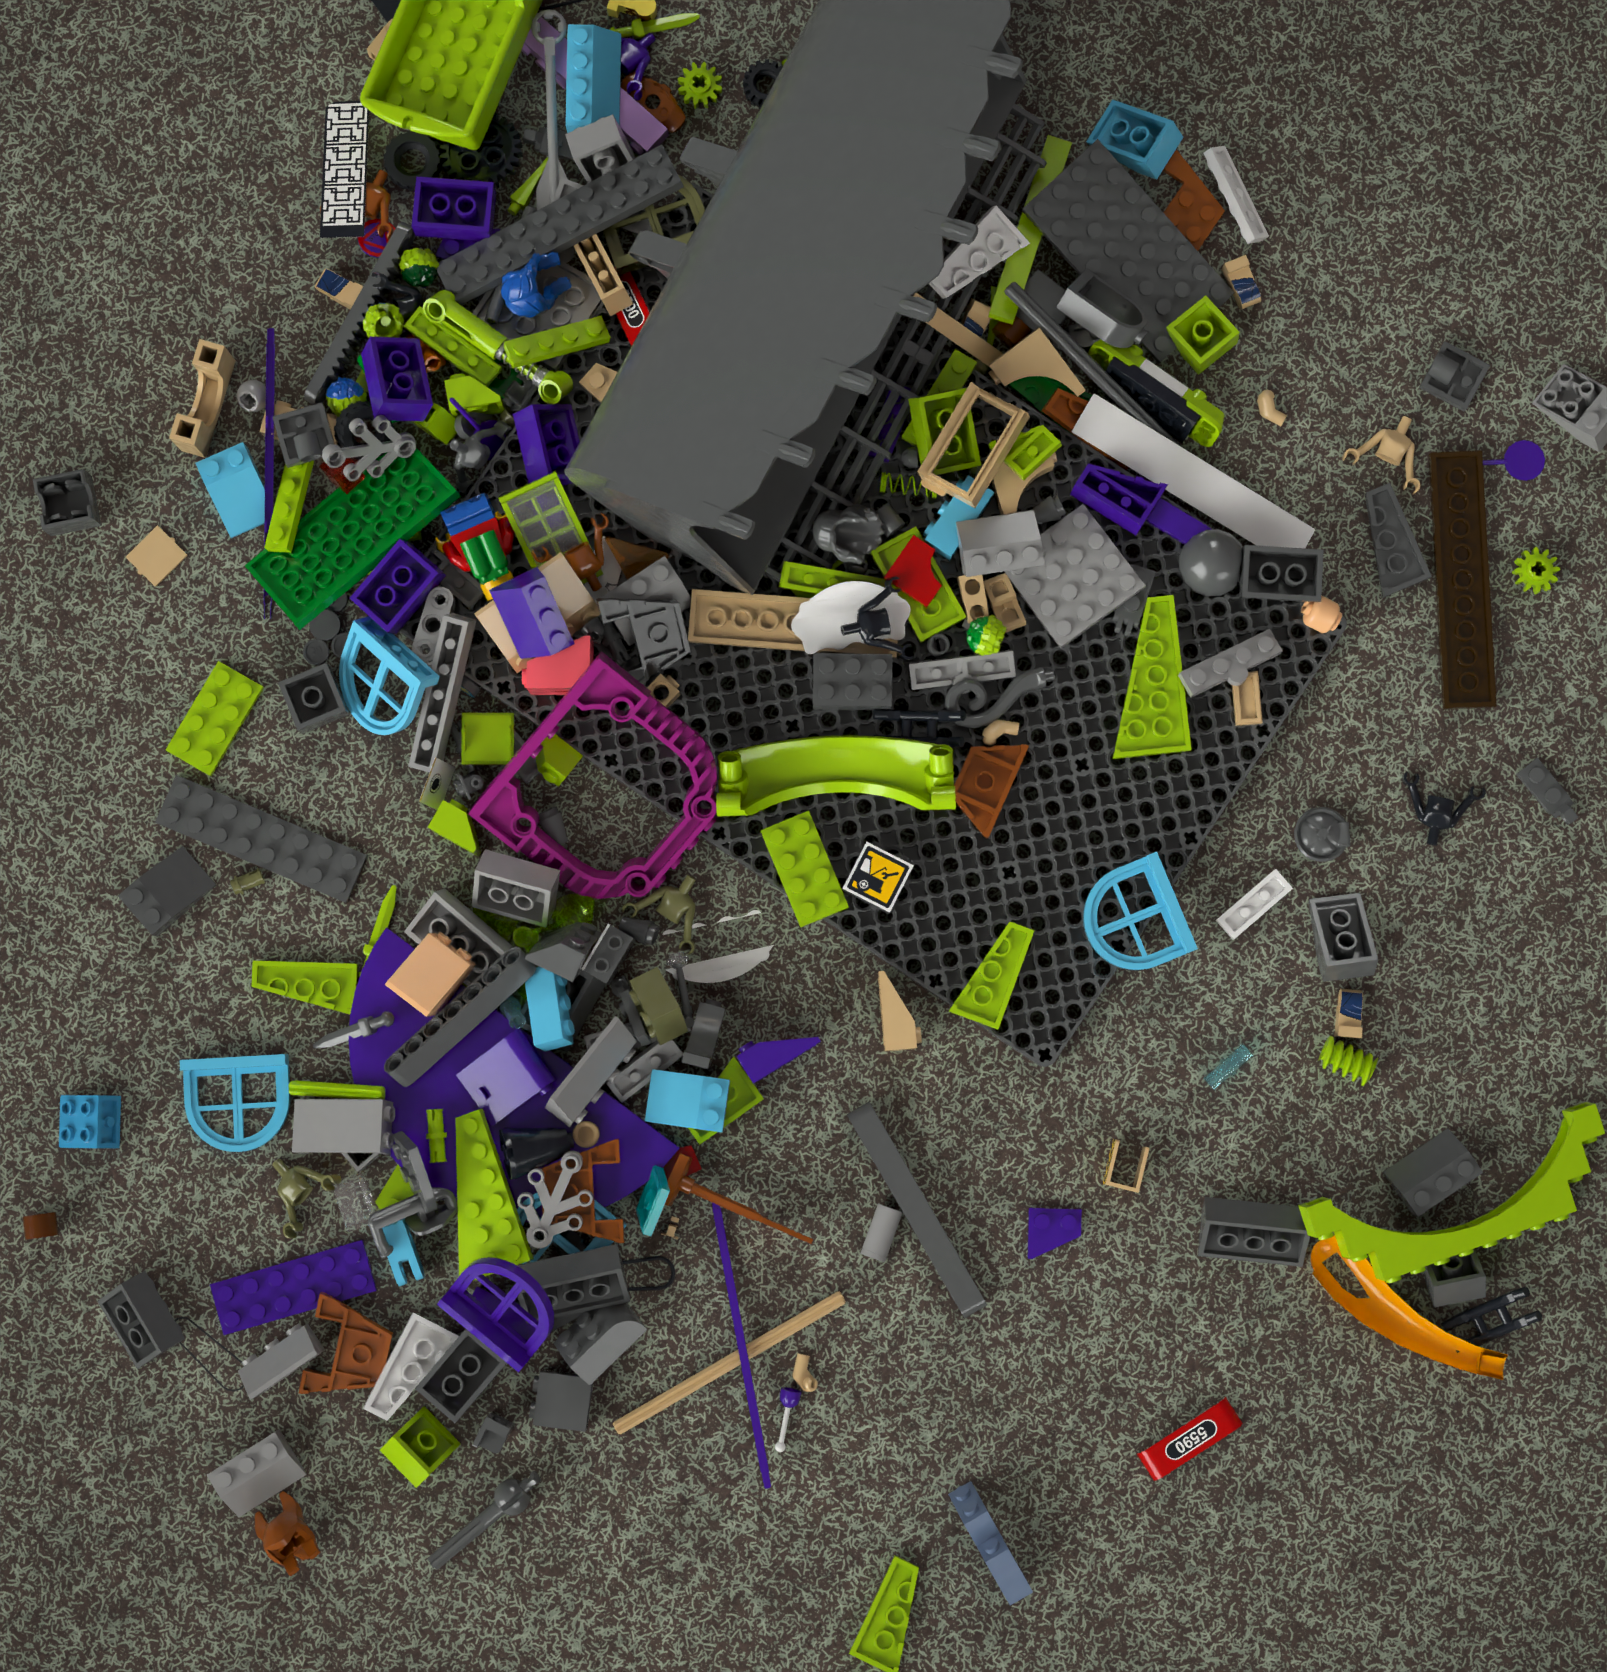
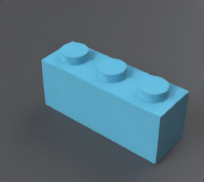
[923,475,994,561]
[525,966,575,1052]

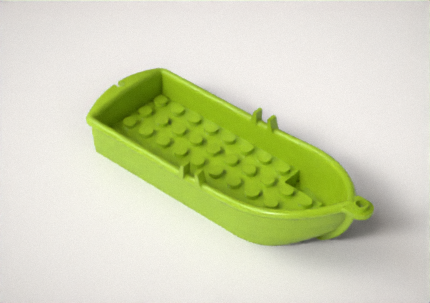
[360,0,542,150]

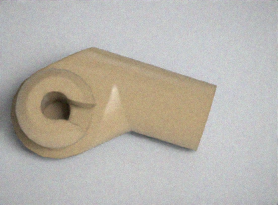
[1257,390,1287,427]
[793,1353,818,1392]

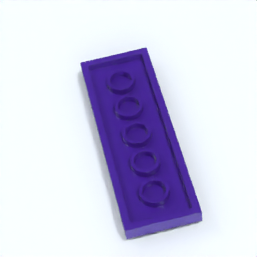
[210,1240,377,1335]

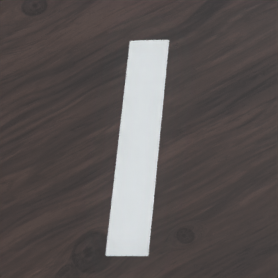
[1072,394,1315,548]

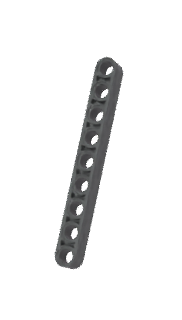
[847,1102,987,1319]

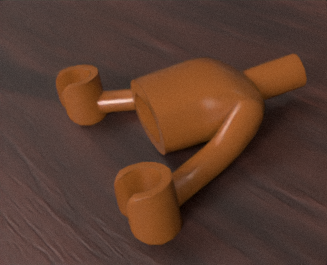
[320,170,394,240]
[531,513,609,592]

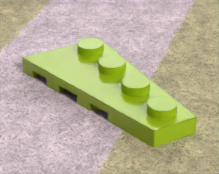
[948,922,1034,1030]
[251,961,359,1015]

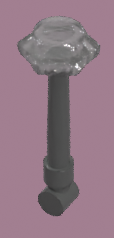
[666,952,694,1028]

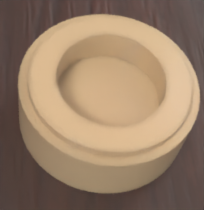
[573,1121,600,1148]

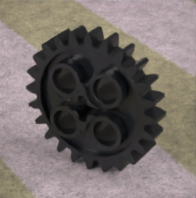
[439,113,523,188]

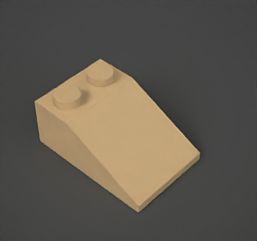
[878,971,922,1052]

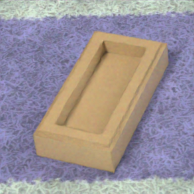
[1232,671,1262,726]

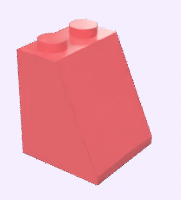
[522,635,594,695]

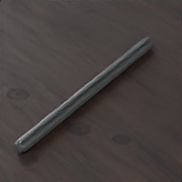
[1004,282,1183,448]

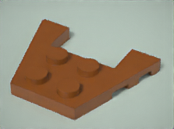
[1163,150,1225,251]
[541,1139,625,1243]
[299,1292,393,1394]

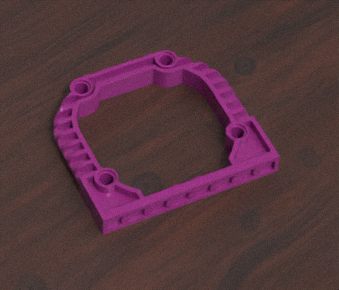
[468,651,717,899]

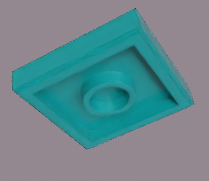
[636,1165,670,1236]

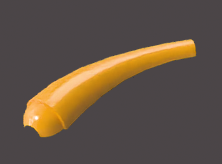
[1310,1236,1508,1380]

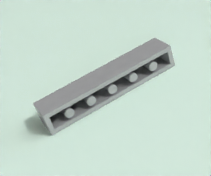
[408,613,477,773]

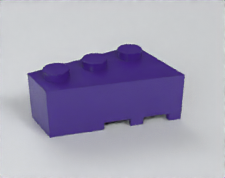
[1070,464,1168,536]

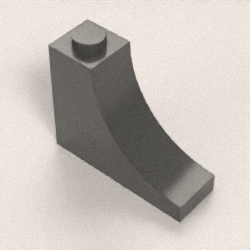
[682,999,726,1070]

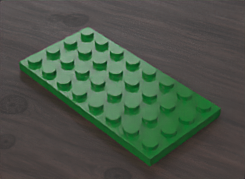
[245,448,461,630]

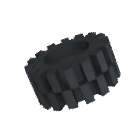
[743,59,783,109]

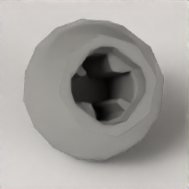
[236,380,266,412]

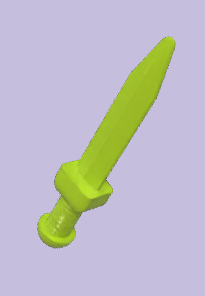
[609,13,700,40]
[358,885,396,978]

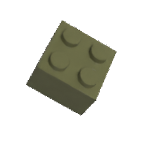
[629,967,688,1045]

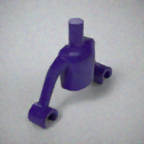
[621,33,656,101]

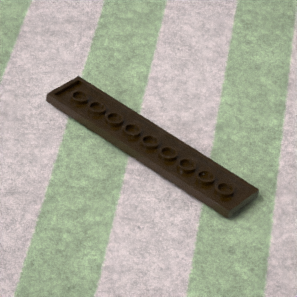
[1429,450,1497,710]

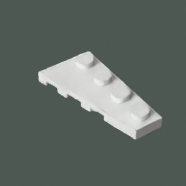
[929,206,1030,299]
[363,1313,459,1421]

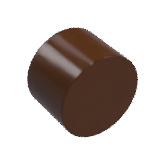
[992,316,1031,348]
[23,1212,59,1240]

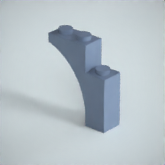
[948,1481,1033,1605]

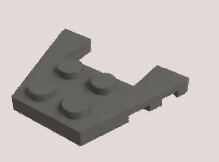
[596,598,691,684]

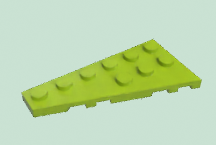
[455,1109,534,1281]

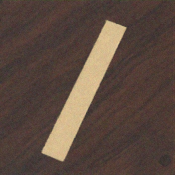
[913,293,1003,368]

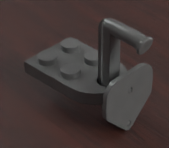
[368,1131,458,1258]

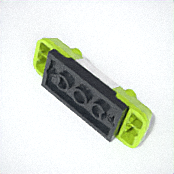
[1088,339,1225,447]

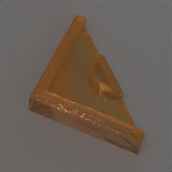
[604,536,670,580]

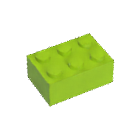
[908,388,981,475]

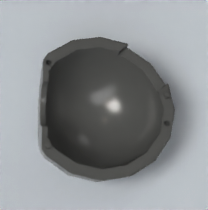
[1179,529,1242,596]

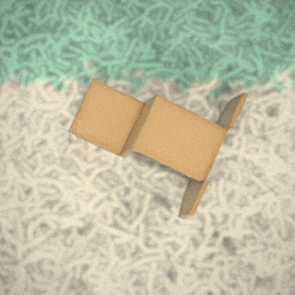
[661,1216,679,1240]

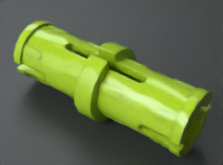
[426,1109,447,1163]

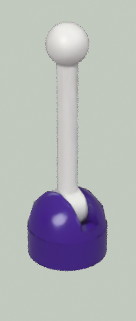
[775,1387,802,1452]

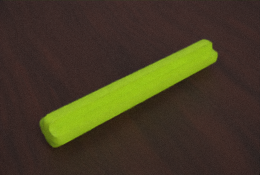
[289,1080,386,1100]

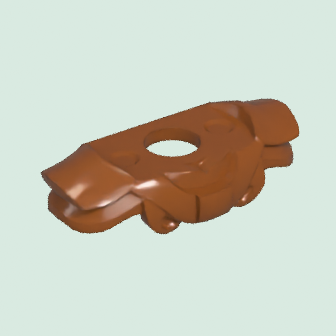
[621,72,686,133]

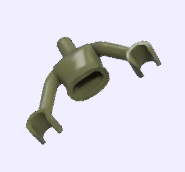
[622,875,696,955]
[272,1158,342,1239]

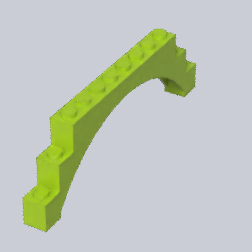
[1298,1102,1605,1283]

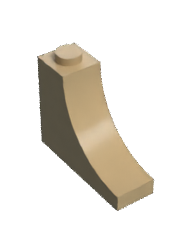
[988,327,1086,397]
[987,452,1057,515]

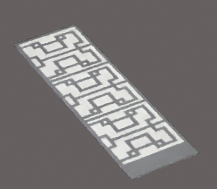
[320,101,369,238]

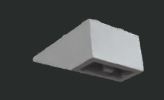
[1532,364,1607,452]

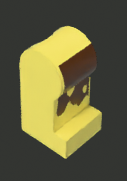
[607,0,657,22]

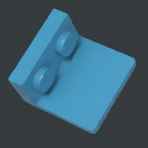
[59,1095,121,1148]

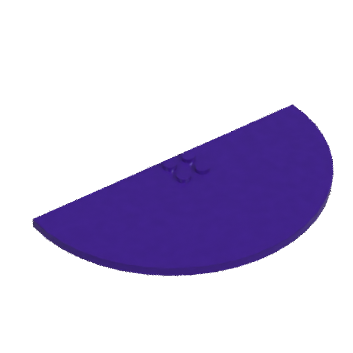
[349,927,680,1222]

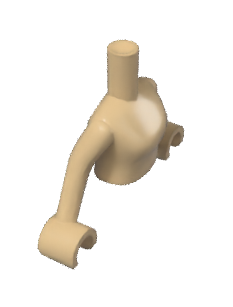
[1342,416,1420,495]

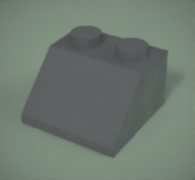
[1423,1248,1486,1307]

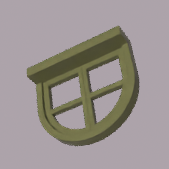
[603,175,705,276]

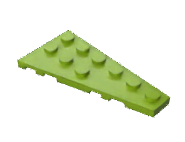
[1113,595,1192,759]

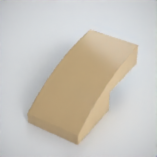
[983,573,1026,633]

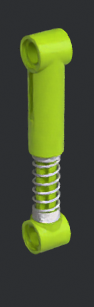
[423,290,573,404]

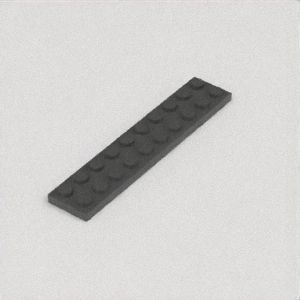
[436,145,684,305]

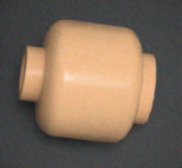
[1301,595,1342,633]

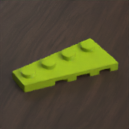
[849,1555,919,1672]

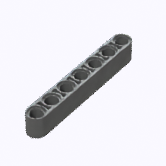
[384,947,537,1087]

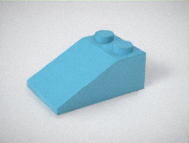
[1086,99,1183,180]
[196,442,274,538]
[645,1069,730,1132]

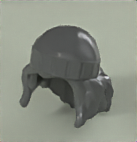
[813,504,885,564]

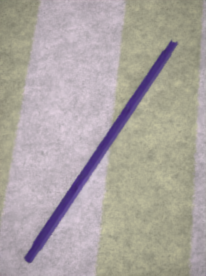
[264,328,275,619]
[712,1203,772,1489]

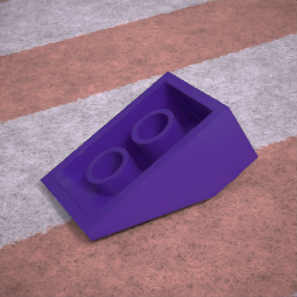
[737,1037,821,1084]

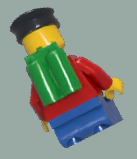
[435,493,514,605]

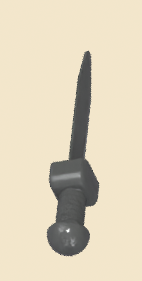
[313,1011,395,1048]

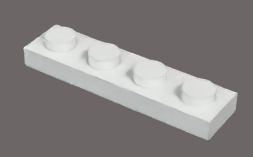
[1204,146,1269,244]

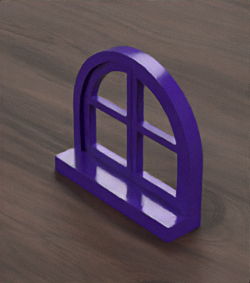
[437,1257,554,1373]

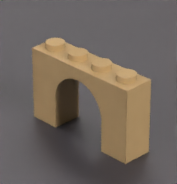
[169,339,236,458]

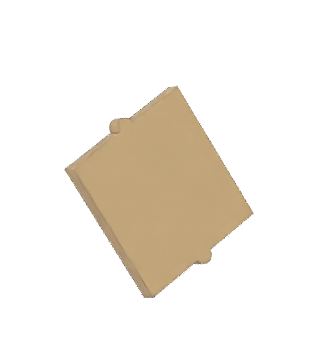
[126,525,188,587]

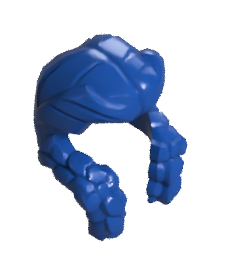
[501,252,572,318]

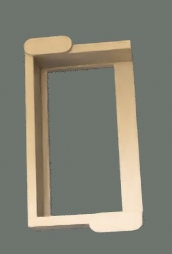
[917,382,1030,508]

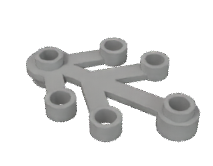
[322,415,416,481]
[517,1151,594,1248]

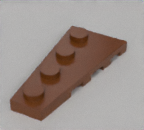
[1042,388,1128,470]

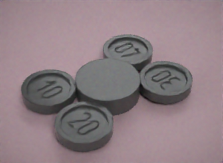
[303,592,349,665]

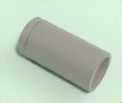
[860,1203,903,1262]

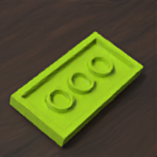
[871,526,966,643]
[166,661,264,776]
[760,811,849,928]

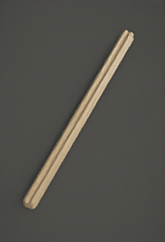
[613,1291,846,1434]

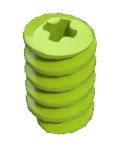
[1318,1036,1378,1086]

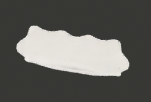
[791,581,911,654]
[663,910,774,983]

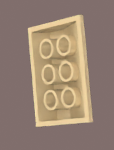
[474,552,600,673]

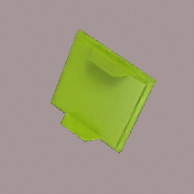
[461,713,514,765]

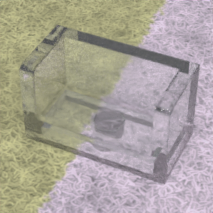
[332,1172,377,1233]

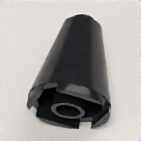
[499,1127,574,1180]

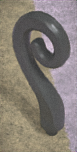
[945,667,1055,728]

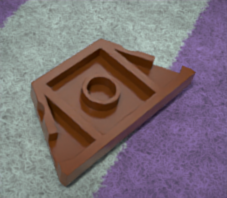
[954,744,1029,838]

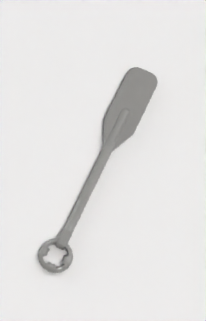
[531,9,574,263]

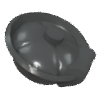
[1294,807,1351,862]

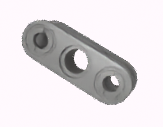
[412,587,456,666]

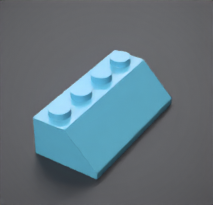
[565,24,621,133]

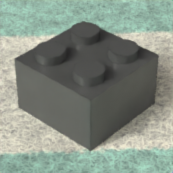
[278,663,350,734]

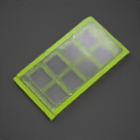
[498,471,604,584]

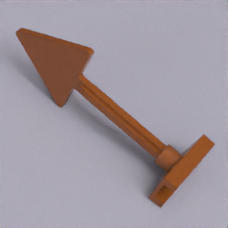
[665,1153,814,1244]

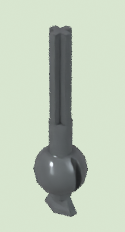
[427,1471,542,1570]

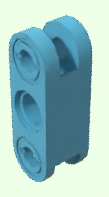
[382,1218,425,1286]

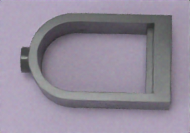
[1056,269,1148,348]

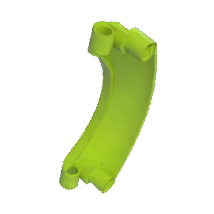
[716,735,956,816]

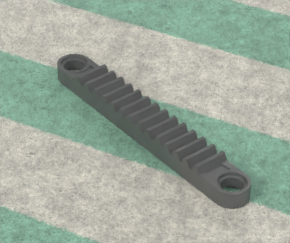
[304,222,415,405]

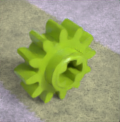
[678,62,722,109]
[1512,547,1560,594]

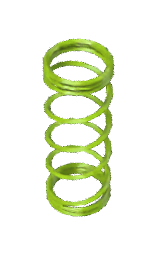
[880,472,937,499]

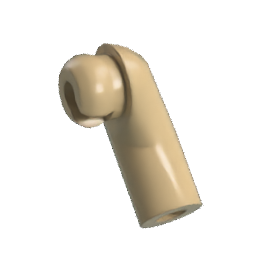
[982,720,1019,745]

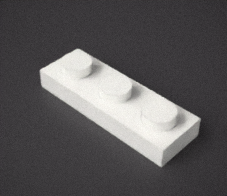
[1216,869,1293,940]

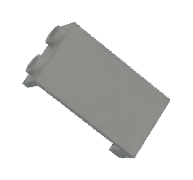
[292,1099,395,1155]

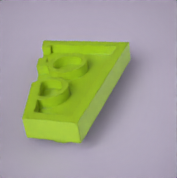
[688,1056,764,1145]

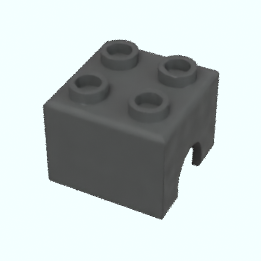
[33,469,102,536]

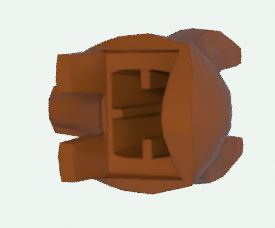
[255,1491,320,1577]

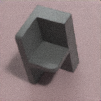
[472,1412,515,1453]

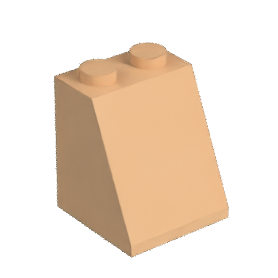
[385,932,476,1017]

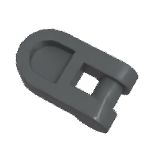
[454,412,493,440]

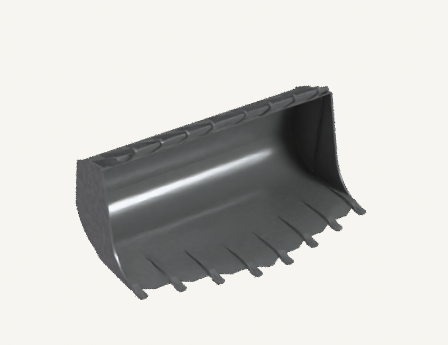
[564,0,1047,595]

